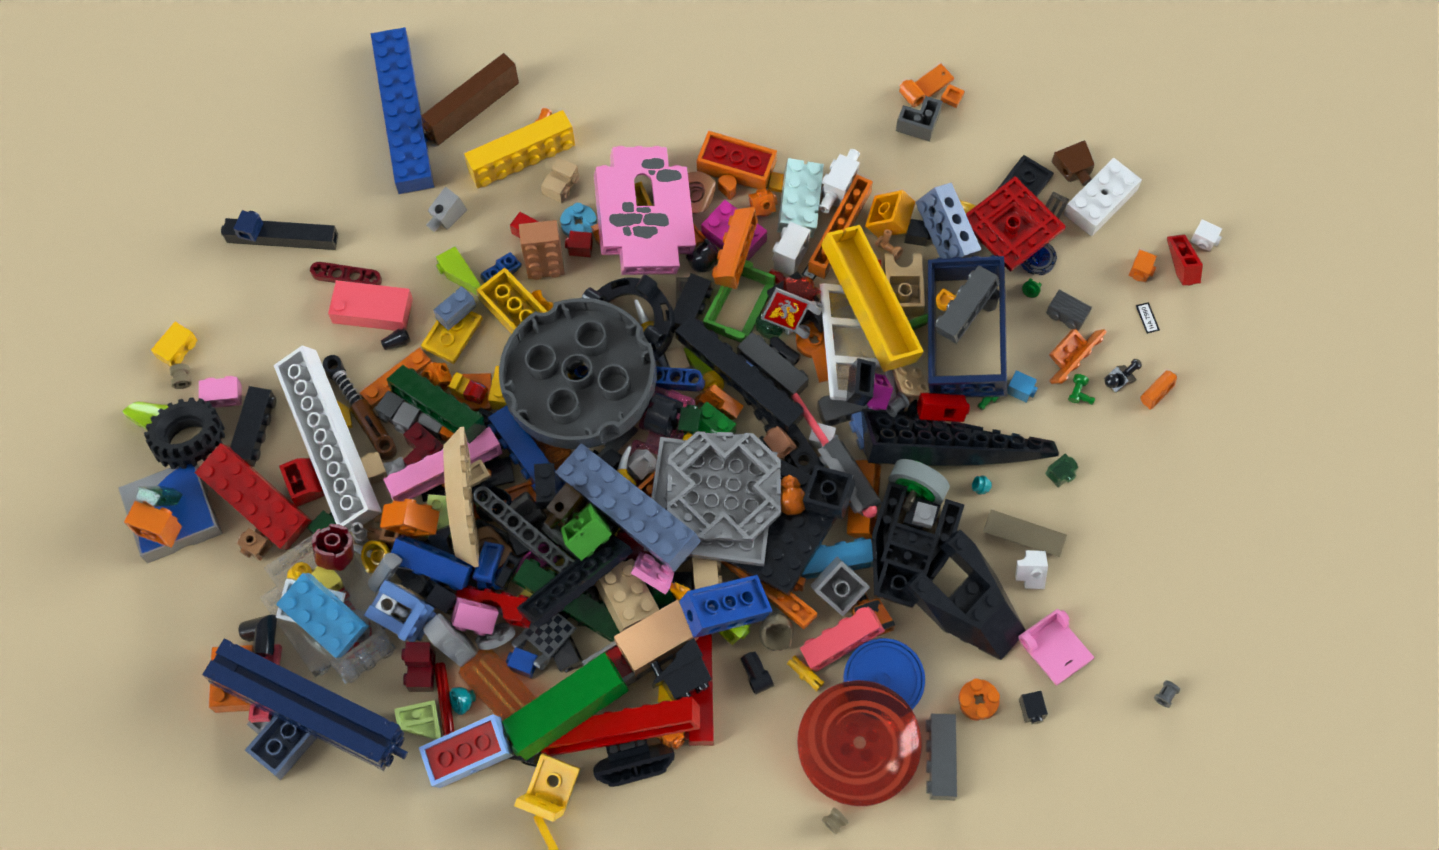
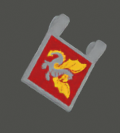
[761,287,823,339]

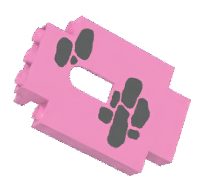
[594,146,696,275]

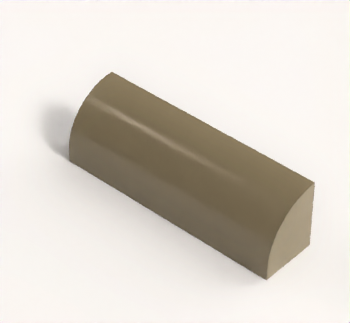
[984,509,1067,557]

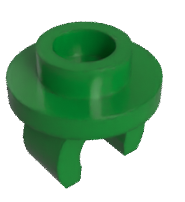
[1022,278,1042,298]

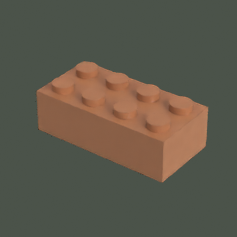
[519,220,565,280]

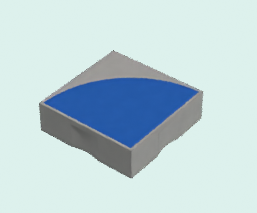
[118,464,223,563]

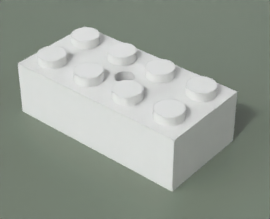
[1063,158,1142,237]

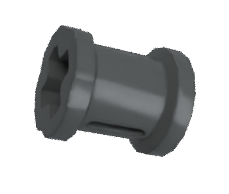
[886,392,910,417]
[1154,680,1180,708]

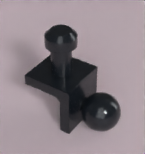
[1104,359,1142,393]

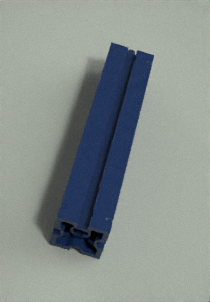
[202,638,408,771]

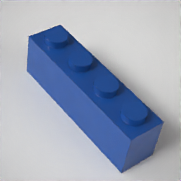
[391,534,474,590]

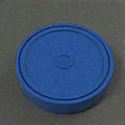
[843,638,925,722]

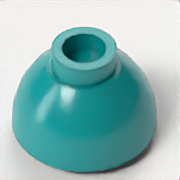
[449,687,476,715]

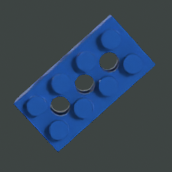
[679,575,773,638]

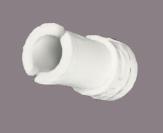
[350,522,369,545]

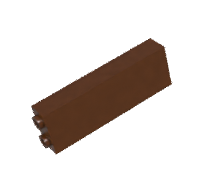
[421,53,519,146]

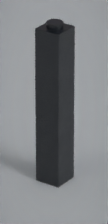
[221,218,338,250]

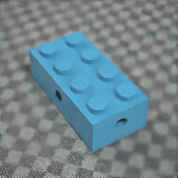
[276,573,369,658]

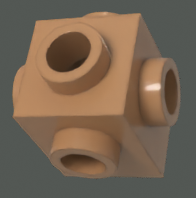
[237,528,272,561]

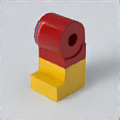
[449,372,489,404]

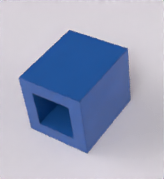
[506,647,538,679]

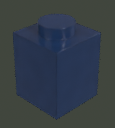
[234,210,264,242]

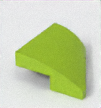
[122,401,168,430]

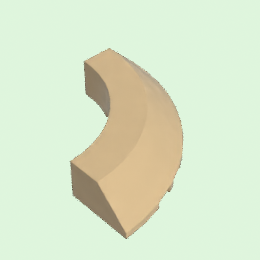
[443,427,479,567]

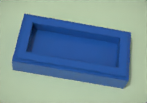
[472,541,505,584]

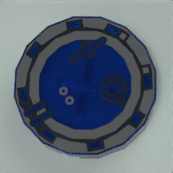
[1021,243,1057,275]

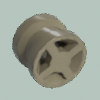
[822,808,848,834]

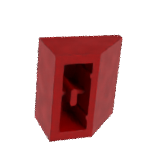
[279,458,325,507]

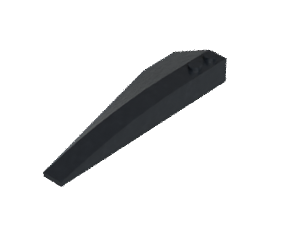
[861,409,1059,466]

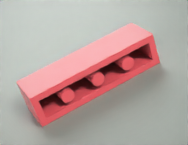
[800,607,885,672]

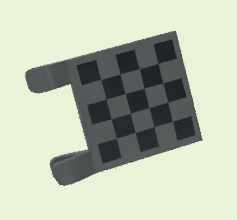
[511,613,577,670]

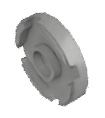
[475,623,515,650]

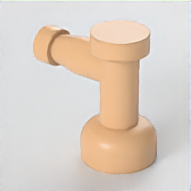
[875,229,904,261]

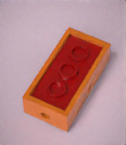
[697,131,777,190]

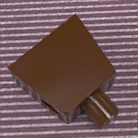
[1052,140,1094,186]

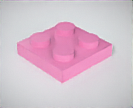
[631,552,674,595]

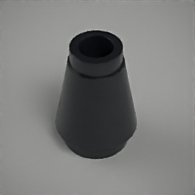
[381,328,411,350]

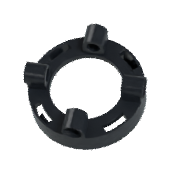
[582,274,676,361]

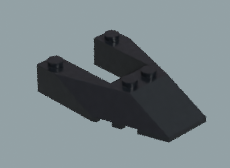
[872,481,965,608]
[902,530,1026,660]

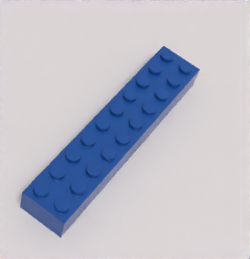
[370,27,435,194]

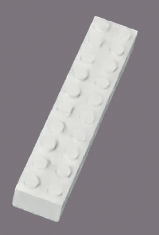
[274,346,382,532]

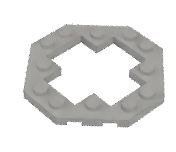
[667,431,781,542]

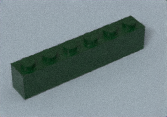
[386,365,486,444]
[512,558,620,642]

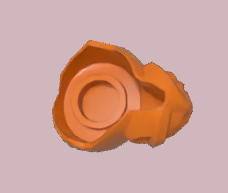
[781,475,805,515]

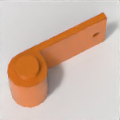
[899,63,954,107]

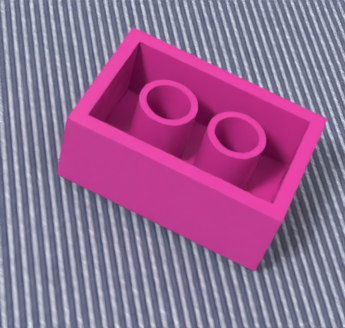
[701,200,767,261]

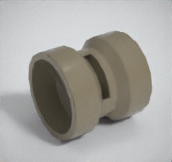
[170,364,192,389]

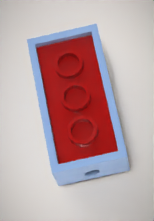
[419,715,514,788]

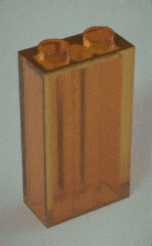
[458,649,536,721]

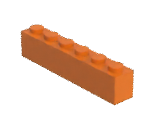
[808,174,873,279]

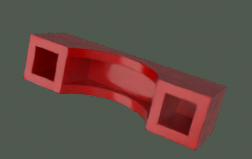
[452,586,531,628]

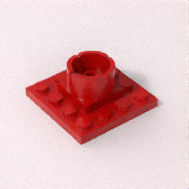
[966,176,1066,272]

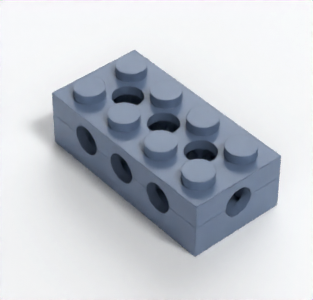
[915,182,981,259]

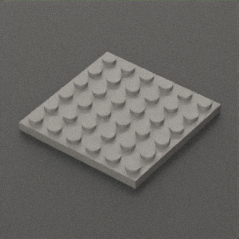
[644,437,778,567]

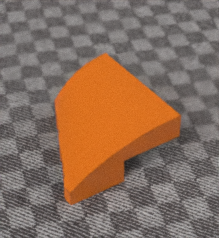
[693,384,744,420]

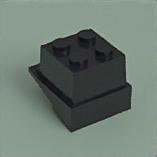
[650,638,712,701]

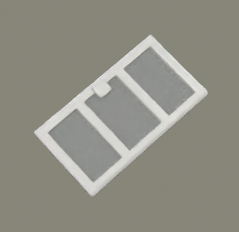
[820,283,896,401]

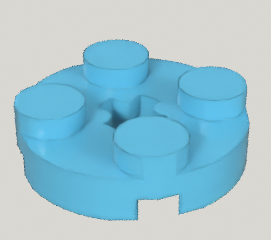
[560,203,597,237]

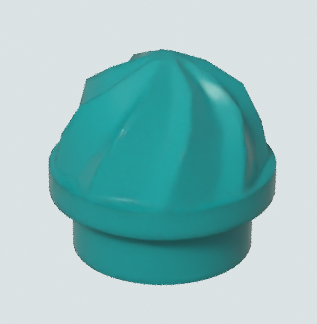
[972,475,992,495]

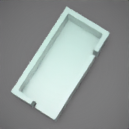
[777,158,824,238]

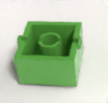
[561,503,612,561]

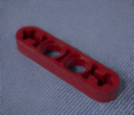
[310,262,382,285]

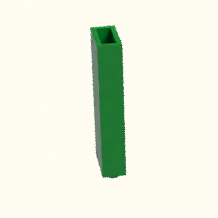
[502,652,629,761]

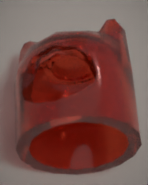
[783,276,821,301]

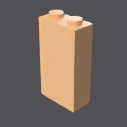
[614,600,698,676]

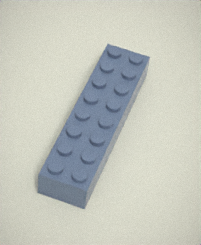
[555,444,701,572]

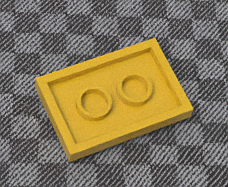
[421,311,483,364]

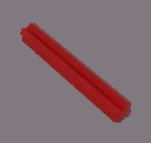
[434,662,455,736]

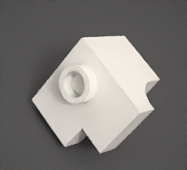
[627,449,657,480]
[1015,550,1048,589]

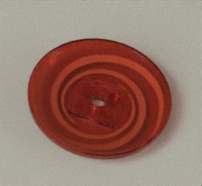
[797,680,922,806]

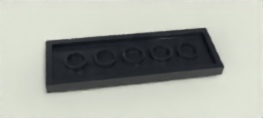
[517,534,633,628]

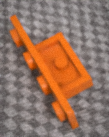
[1049,329,1107,384]

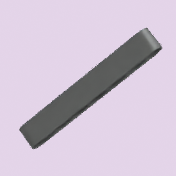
[473,487,574,574]

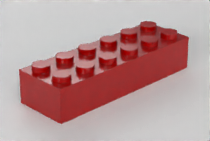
[194,443,313,551]

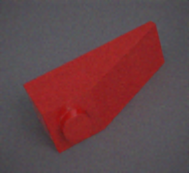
[1167,234,1203,286]

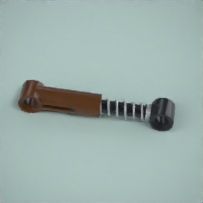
[323,355,397,460]

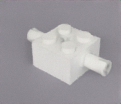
[819,149,860,213]

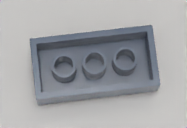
[245,716,317,780]

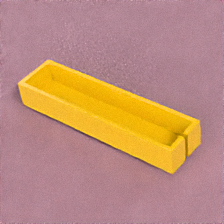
[821,225,924,372]

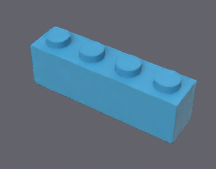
[801,538,873,580]

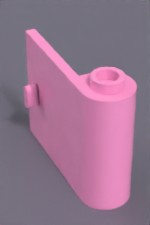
[1018,609,1095,686]

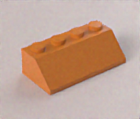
[712,207,758,289]

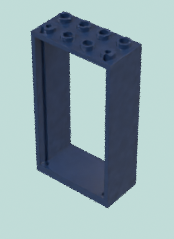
[928,255,1008,398]

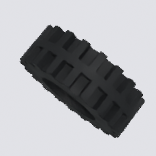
[144,398,225,469]

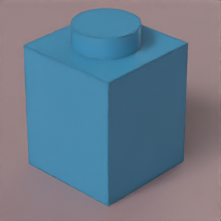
[1008,370,1038,403]

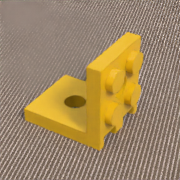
[514,753,581,822]

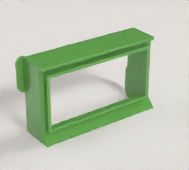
[703,260,775,343]

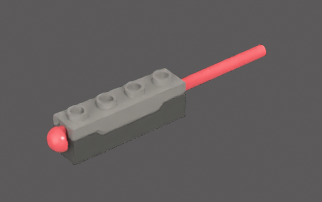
[791,393,882,518]

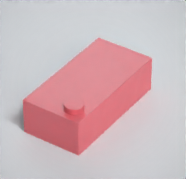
[328,280,413,331]

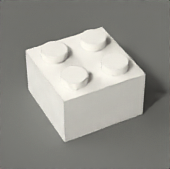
[772,222,810,276]

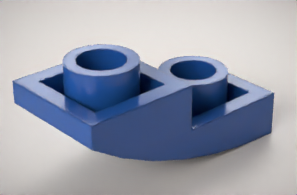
[480,252,522,282]

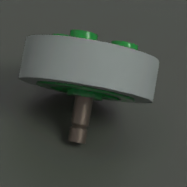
[888,459,950,511]

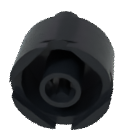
[644,393,683,438]

